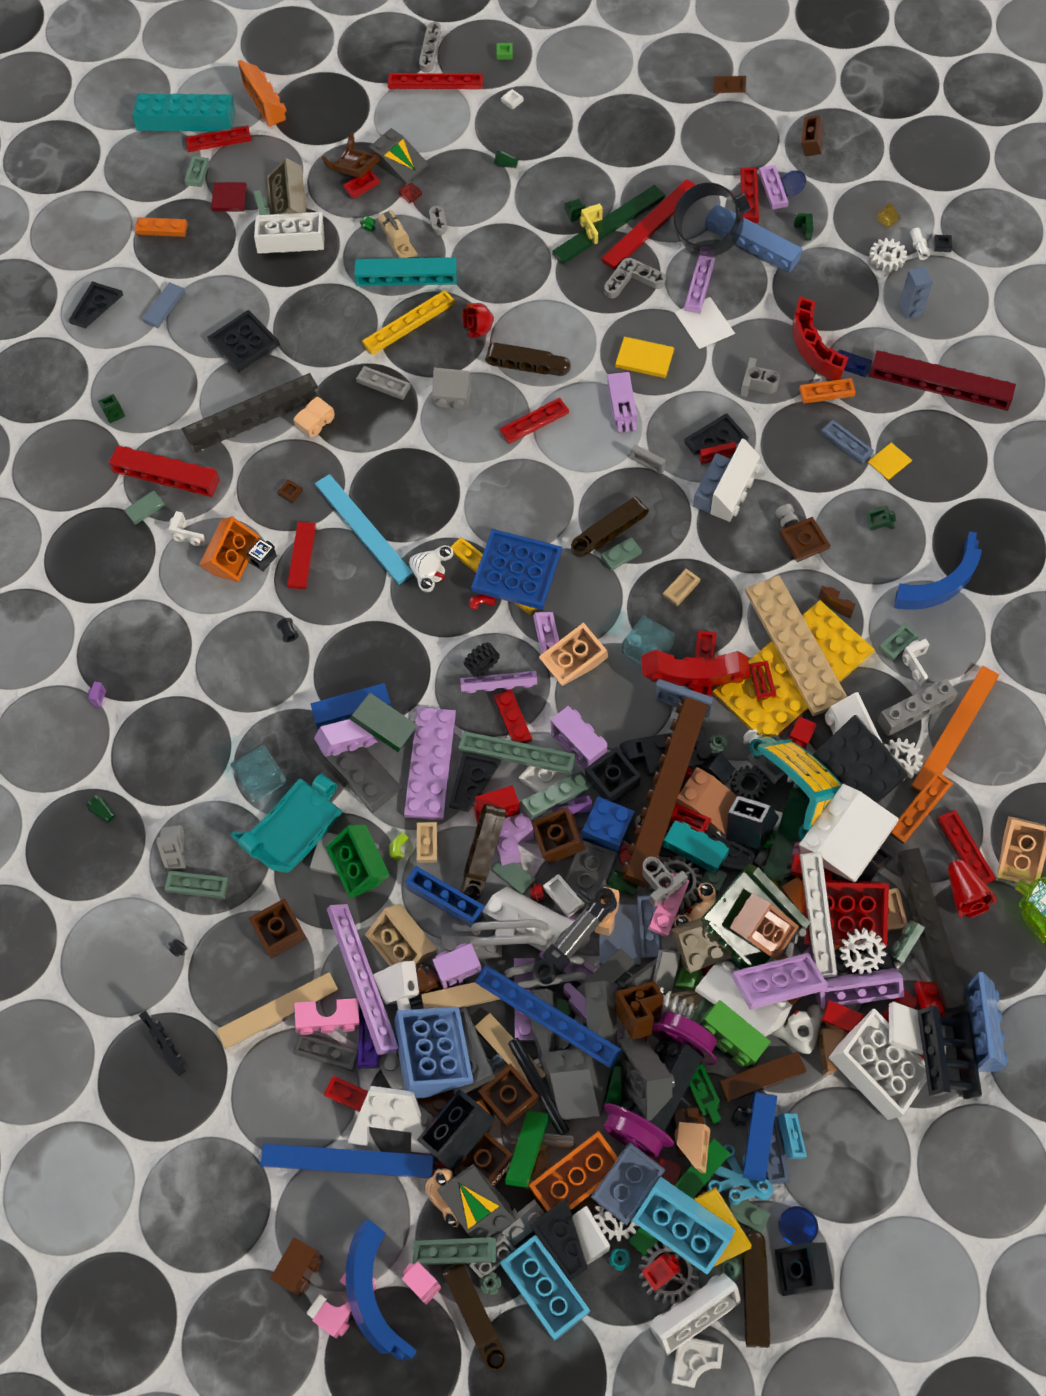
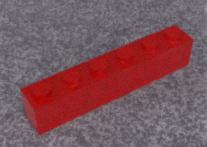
[109,445,220,497]

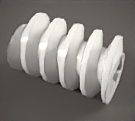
[660,987,696,1020]

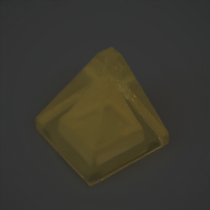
[876,202,900,228]

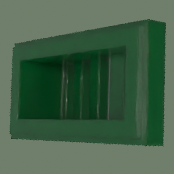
[605,1058,624,1107]

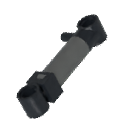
[533,888,617,985]

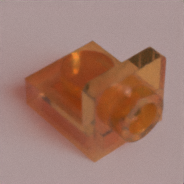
[531,1143,551,1179]

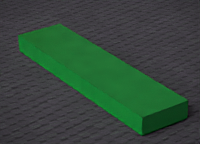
[505,1111,549,1188]

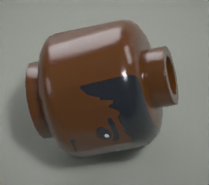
[416,963,440,994]

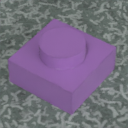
[88,681,106,708]

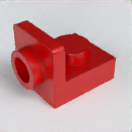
[641,1252,681,1291]

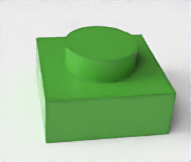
[497,43,513,60]
[675,967,703,991]

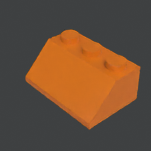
[199,516,260,582]

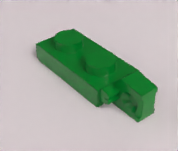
[688,1063,721,1125]

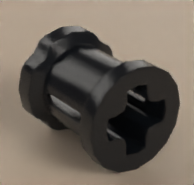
[277,618,299,643]

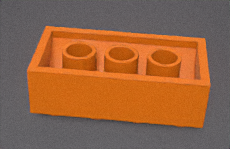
[238,60,287,127]

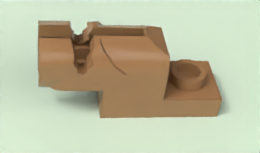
[818,1023,849,1075]

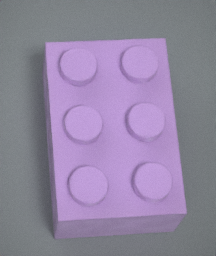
[551,706,607,771]

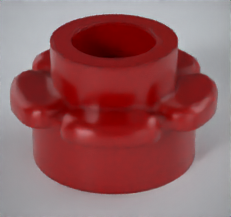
[530,883,545,902]

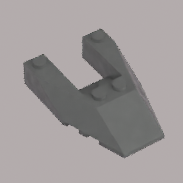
[529,981,618,1120]

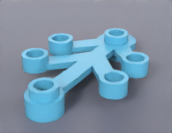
[691,1145,773,1205]

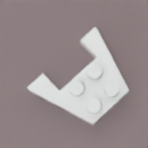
[348,1086,431,1154]

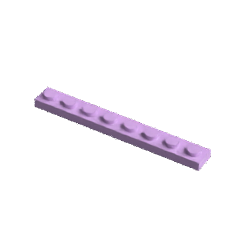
[327,904,399,1055]

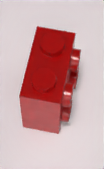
[473,785,520,823]

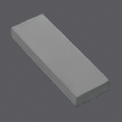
[356,366,411,400]

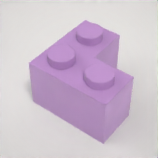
[496,812,534,866]
[432,943,482,989]

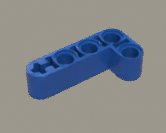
[742,1091,777,1182]

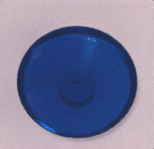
[780,170,806,197]
[778,1206,818,1245]

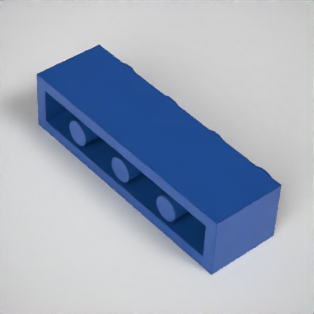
[310,683,391,730]
[405,866,485,928]

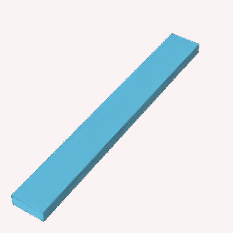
[315,474,413,585]

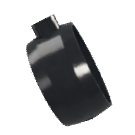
[674,182,751,257]

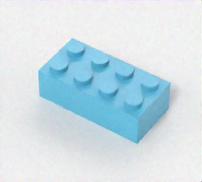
[632,1176,736,1275]
[500,1235,590,1342]

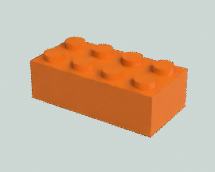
[528,1131,618,1212]

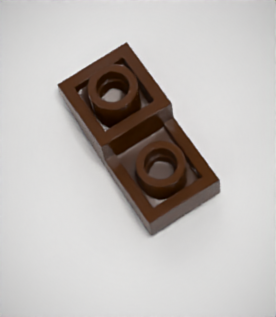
[818,586,856,619]

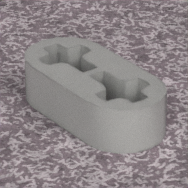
[429,206,447,236]

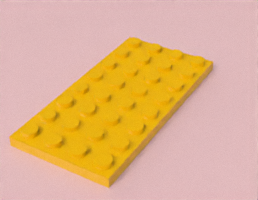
[712,600,875,738]

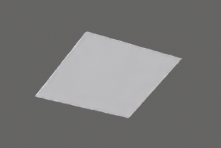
[675,297,735,349]

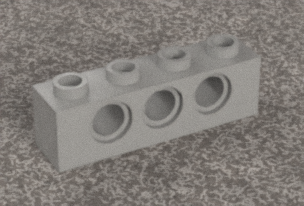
[877,678,958,736]

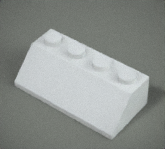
[254,212,324,253]
[710,439,761,522]
[825,692,882,742]
[482,887,573,952]
[695,960,792,1037]
[650,1273,741,1355]

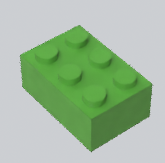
[698,1000,771,1067]

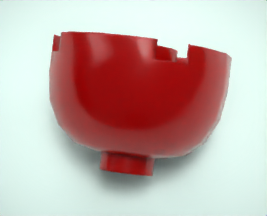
[462,303,494,338]

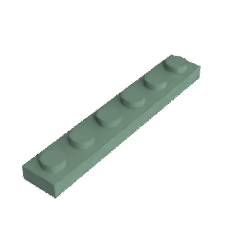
[458,731,576,775]

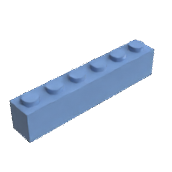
[705,204,802,273]

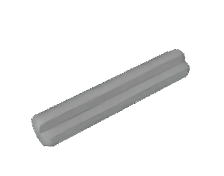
[511,1131,575,1149]

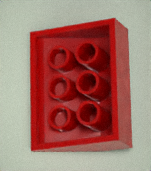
[801,879,889,946]

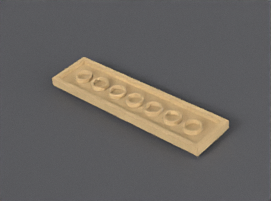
[745,575,847,716]

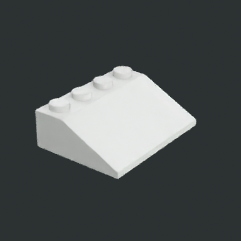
[799,784,899,883]
[829,1008,927,1120]

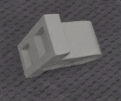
[740,357,780,397]
[157,825,186,871]
[642,857,688,907]

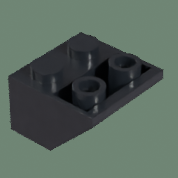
[726,796,779,851]

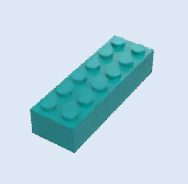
[132,93,235,132]

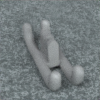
[469,919,549,951]
[503,956,587,990]

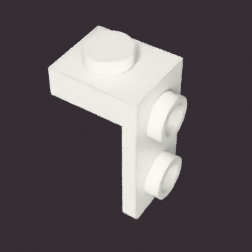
[168,511,207,546]
[902,639,929,686]

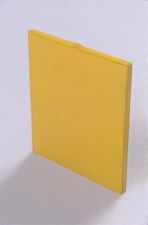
[868,442,912,480]

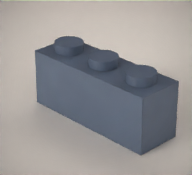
[899,266,933,319]
[693,453,731,513]

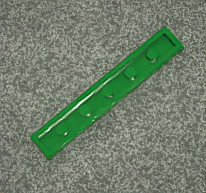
[628,1139,731,1256]

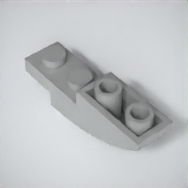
[468,1199,545,1279]

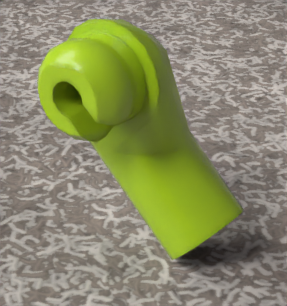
[389,832,409,861]

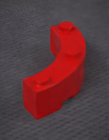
[792,296,848,381]
[641,649,750,689]

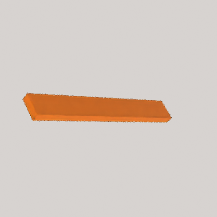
[911,665,1000,793]

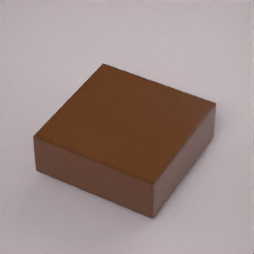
[277,479,303,503]

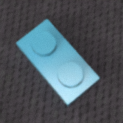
[777,1113,807,1159]

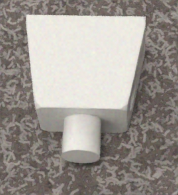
[373,961,419,1010]

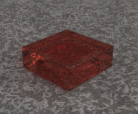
[399,182,422,204]

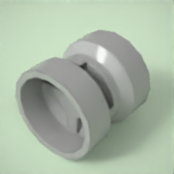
[775,504,799,529]

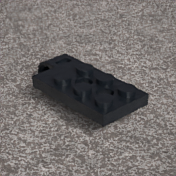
[619,727,712,776]

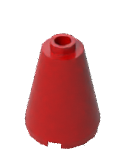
[947,859,997,918]

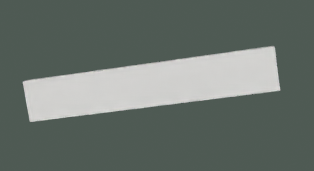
[800,852,837,978]

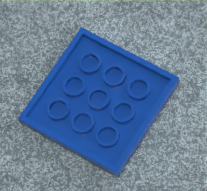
[471,529,562,610]

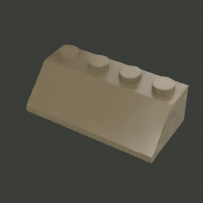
[267,158,307,215]

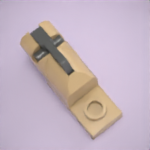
[378,210,418,258]

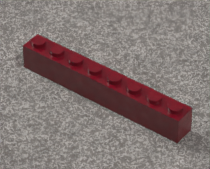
[869,350,1016,411]

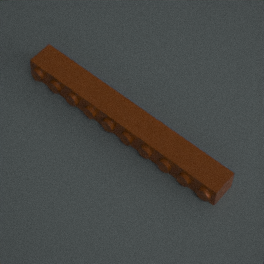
[621,696,708,888]

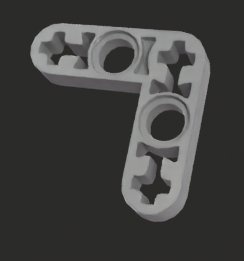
[604,258,666,298]

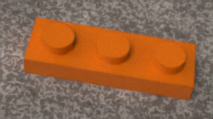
[135,217,187,237]
[799,378,856,404]

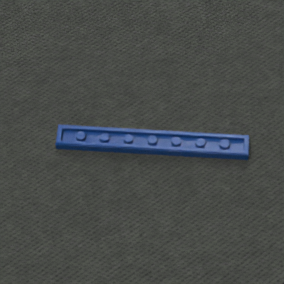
[475,964,623,1069]
[260,1144,434,1178]

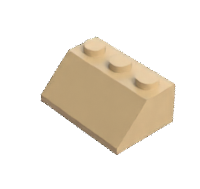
[365,903,437,966]

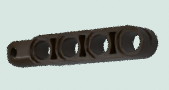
[485,342,571,376]
[571,497,649,557]
[460,803,506,901]
[743,1230,770,1348]
[441,1263,507,1372]

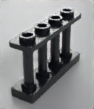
[917,1006,982,1100]

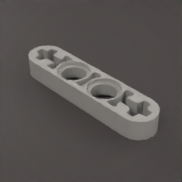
[419,22,441,73]

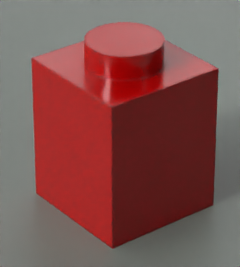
[789,716,817,750]

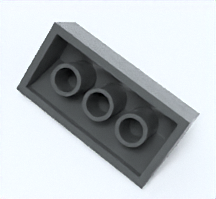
[320,746,403,813]
[618,1037,675,1121]

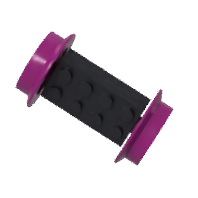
[603,1012,717,1158]

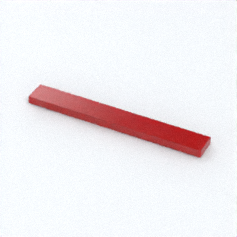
[602,179,696,270]

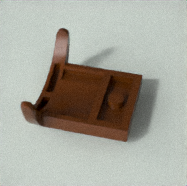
[322,132,380,178]

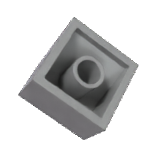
[432,368,471,409]

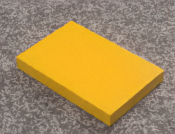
[615,337,674,378]
[693,1187,752,1267]

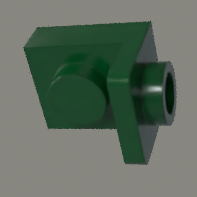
[564,199,587,222]
[794,213,813,241]
[98,394,125,423]
[866,505,896,531]

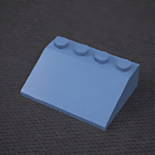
[964,972,1008,1072]
[394,1007,473,1098]

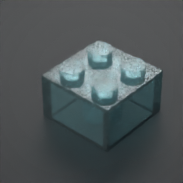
[622,615,675,665]
[230,744,287,803]

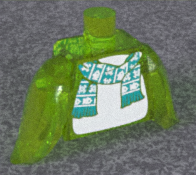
[1015,877,1046,947]

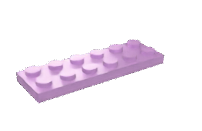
[404,708,456,821]

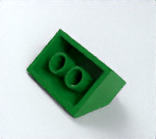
[326,824,390,898]

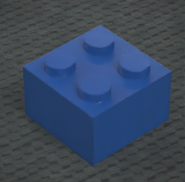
[582,797,635,854]

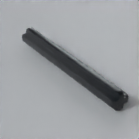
[508,1038,569,1135]

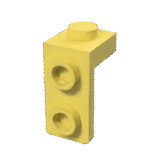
[580,203,603,244]

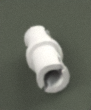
[910,228,930,260]

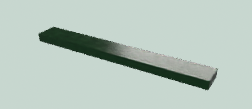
[552,185,665,264]

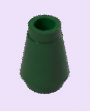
[494,150,519,168]
[86,795,116,823]
[607,869,638,896]

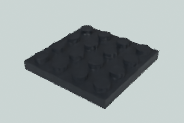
[812,715,910,804]

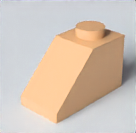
[675,1122,710,1173]

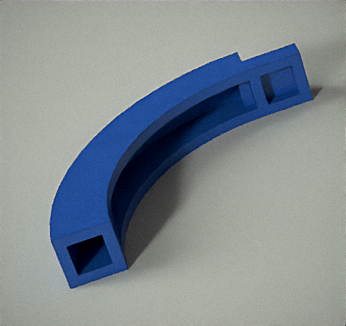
[894,531,982,610]
[346,1220,417,1361]

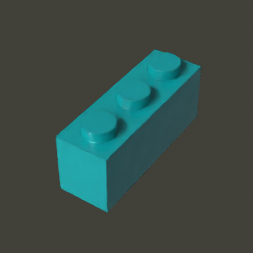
[663,820,729,875]

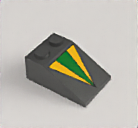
[369,128,428,185]
[438,1164,516,1238]

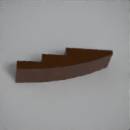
[718,1052,807,1102]

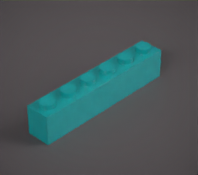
[354,257,457,286]

